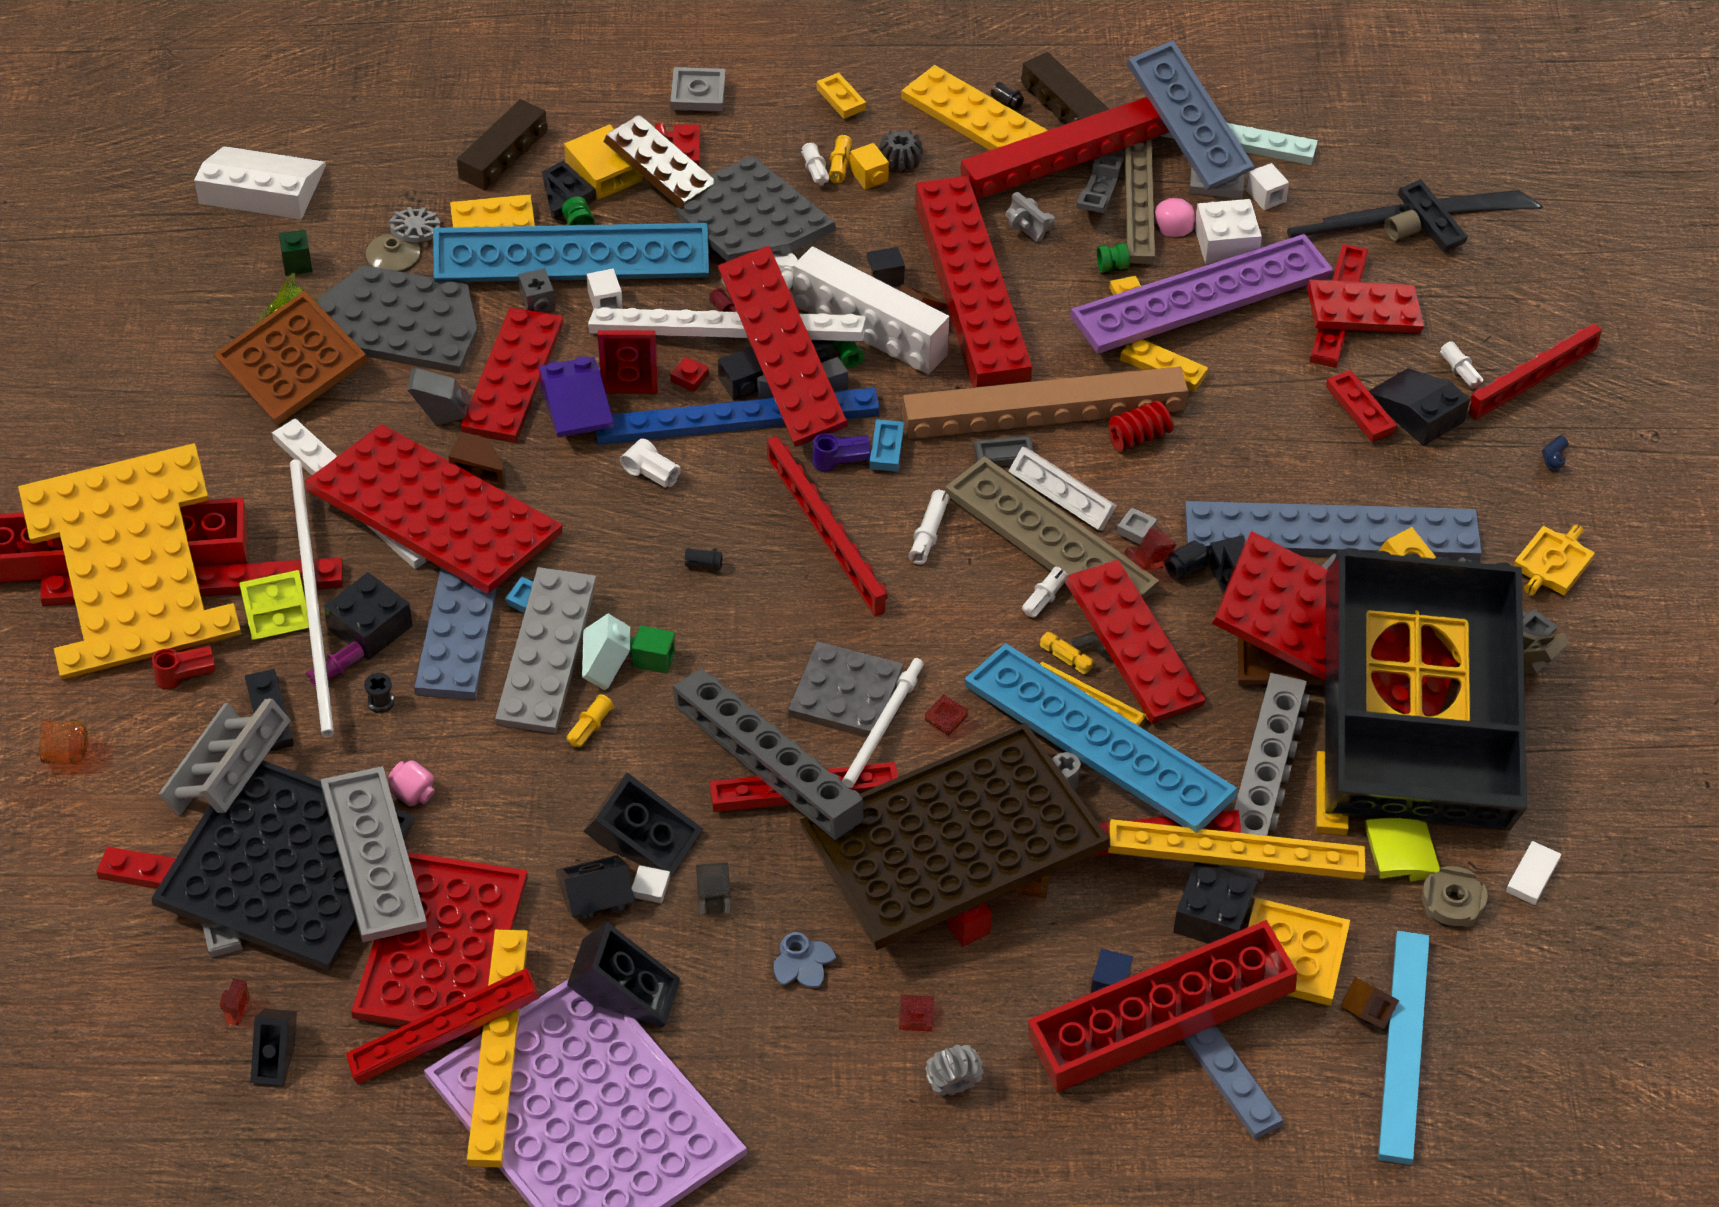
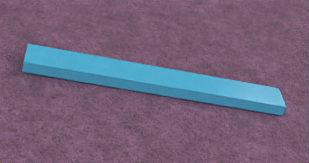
[1378,931,1429,1165]

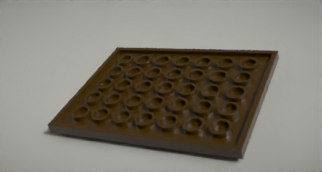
[800,723,1110,951]

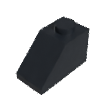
[250,1008,297,1086]

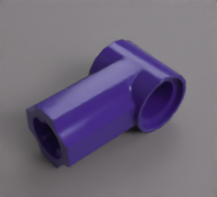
[812,433,870,471]

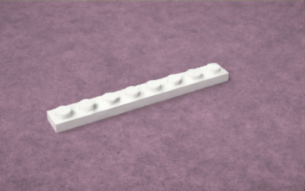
[272,419,429,569]

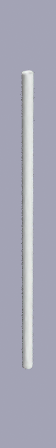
[290,459,334,737]

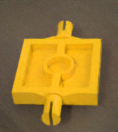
[1513,525,1595,596]

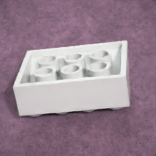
[194,146,326,220]

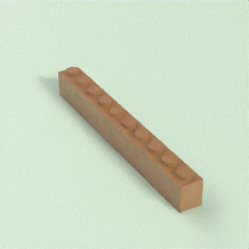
[902,366,1188,439]

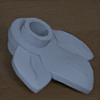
[773,932,836,988]

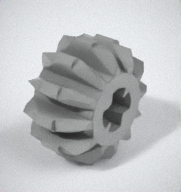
[925,1044,984,1096]

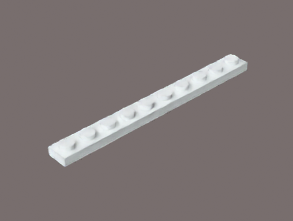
[588,307,867,341]

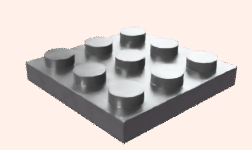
[788,641,903,737]

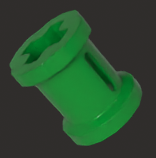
[832,340,865,368]

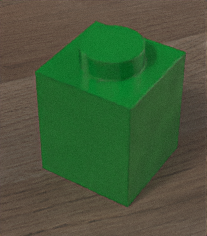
[628,625,676,674]

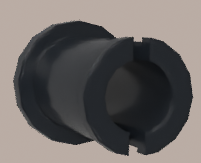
[991,82,1024,110]
[684,548,723,572]

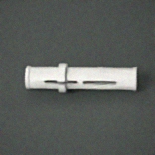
[908,490,950,565]

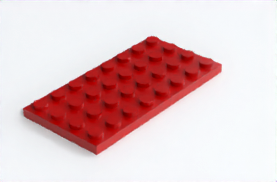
[305,424,563,594]
[1212,531,1457,716]

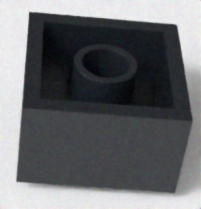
[324,572,413,660]
[1173,862,1257,944]

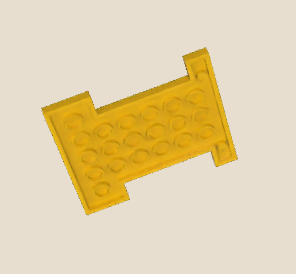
[18,443,242,680]

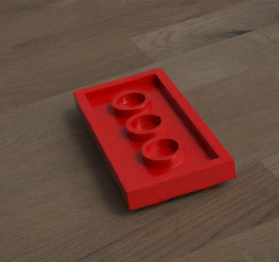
[1307,279,1424,334]

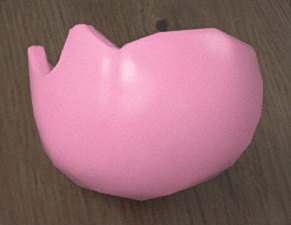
[1154,198,1195,237]

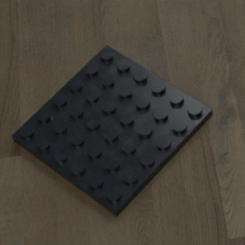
[152,760,414,972]

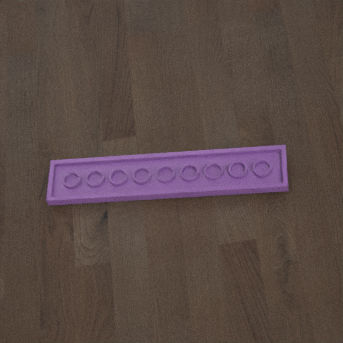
[1070,234,1333,354]

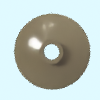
[366,233,421,272]

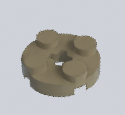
[1421,866,1488,927]

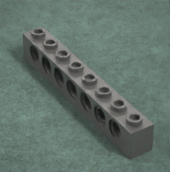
[673,668,864,840]

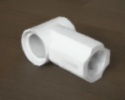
[620,439,681,488]

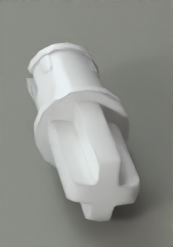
[801,143,829,186]
[1440,342,1483,389]
[1022,567,1068,618]

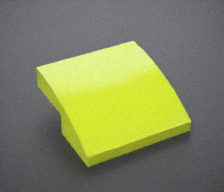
[239,570,309,640]
[1365,818,1440,882]

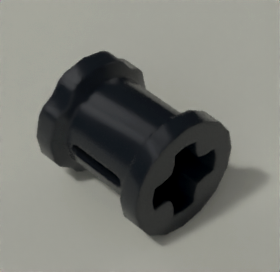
[364,673,394,713]

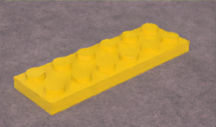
[901,65,1048,150]

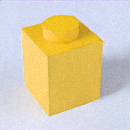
[850,143,889,190]

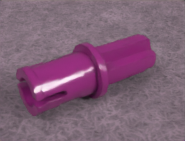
[306,641,364,688]

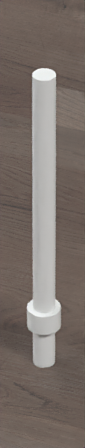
[842,658,924,788]

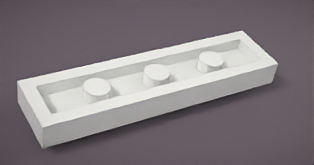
[1009,446,1117,531]

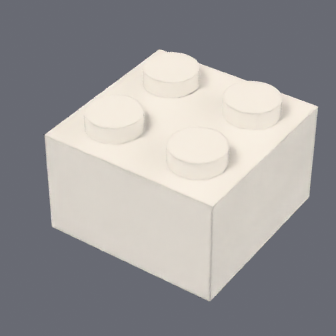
[1195,199,1262,264]

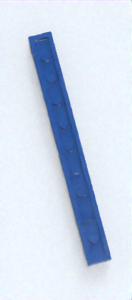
[595,387,880,445]

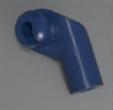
[1542,435,1569,470]

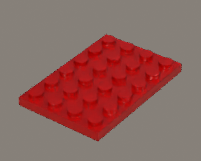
[351,852,528,1038]

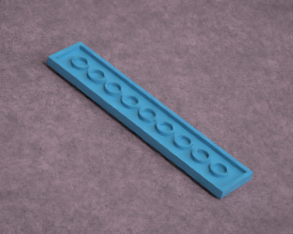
[433,223,709,282]
[964,643,1238,833]

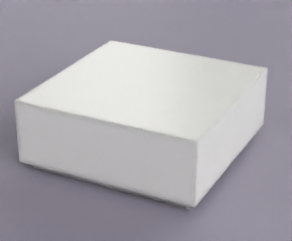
[632,865,670,904]

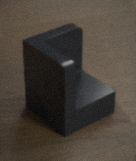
[867,247,905,287]

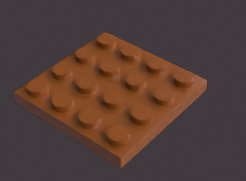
[214,290,369,426]

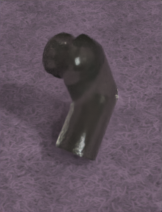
[1071,631,1111,659]

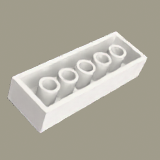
[793,246,949,375]

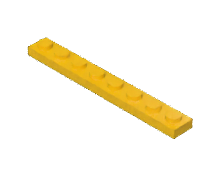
[1108,819,1365,880]
[467,929,529,1168]

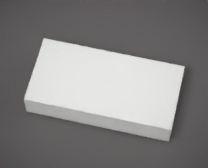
[1506,841,1561,905]

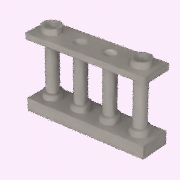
[158,699,291,816]

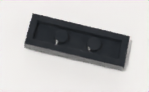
[1397,179,1468,252]
[245,669,294,752]

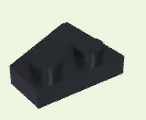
[542,160,596,219]

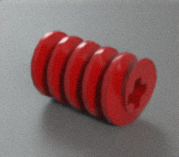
[1108,401,1174,452]

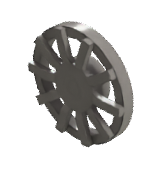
[390,207,441,242]

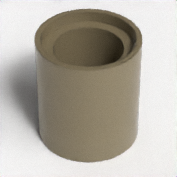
[1385,210,1421,241]

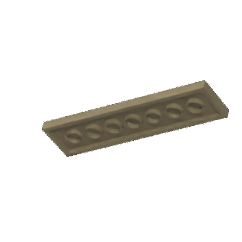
[945,456,1159,600]

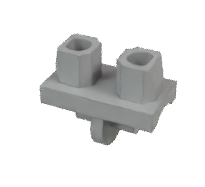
[1005,192,1055,242]

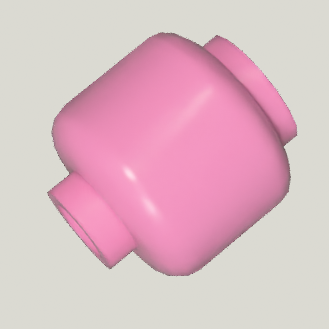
[387,760,435,807]

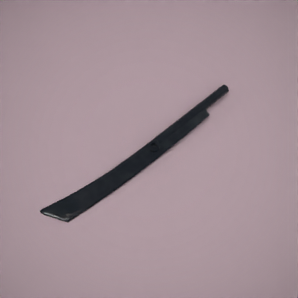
[1287,190,1543,238]

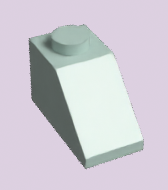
[582,614,630,690]

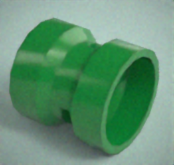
[562,197,595,225]
[1097,243,1130,273]

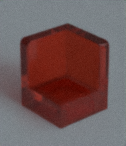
[1124,527,1177,570]

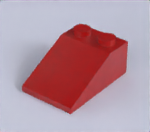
[597,330,659,394]

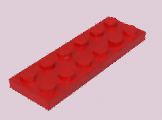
[461,307,564,443]
[1065,560,1206,724]

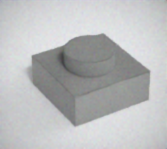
[1117,507,1157,545]

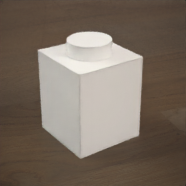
[1247,163,1289,210]
[587,268,623,309]

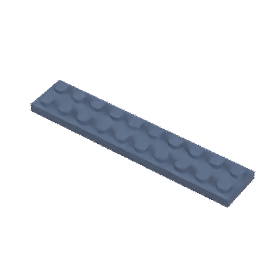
[1185,501,1481,561]

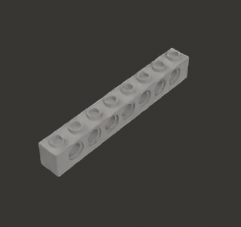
[1219,673,1310,882]

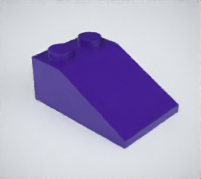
[539,356,614,437]

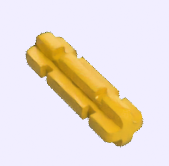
[1040,632,1094,674]

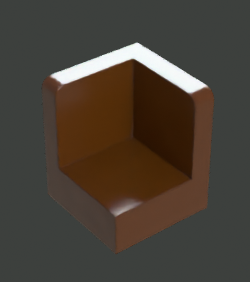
[1341,977,1399,1029]

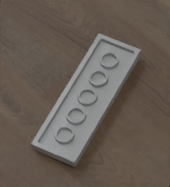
[495,567,597,734]
[321,766,427,942]

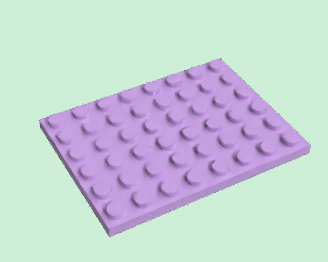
[424,979,747,1207]

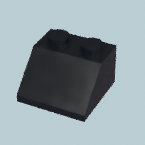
[556,855,635,919]

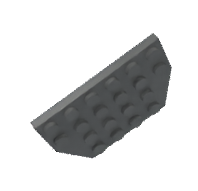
[675,156,837,262]
[317,265,478,374]

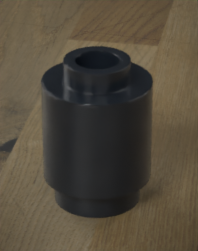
[1164,540,1210,580]

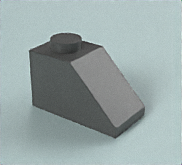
[407,368,470,426]

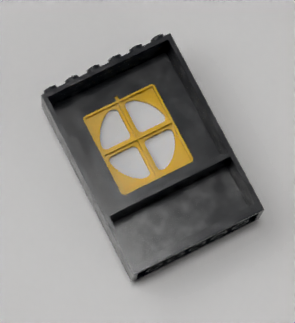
[1325,548,1527,831]

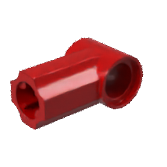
[152,646,216,689]

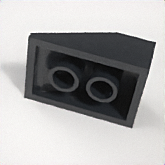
[1369,368,1470,446]
[583,773,703,877]
[567,922,680,1027]

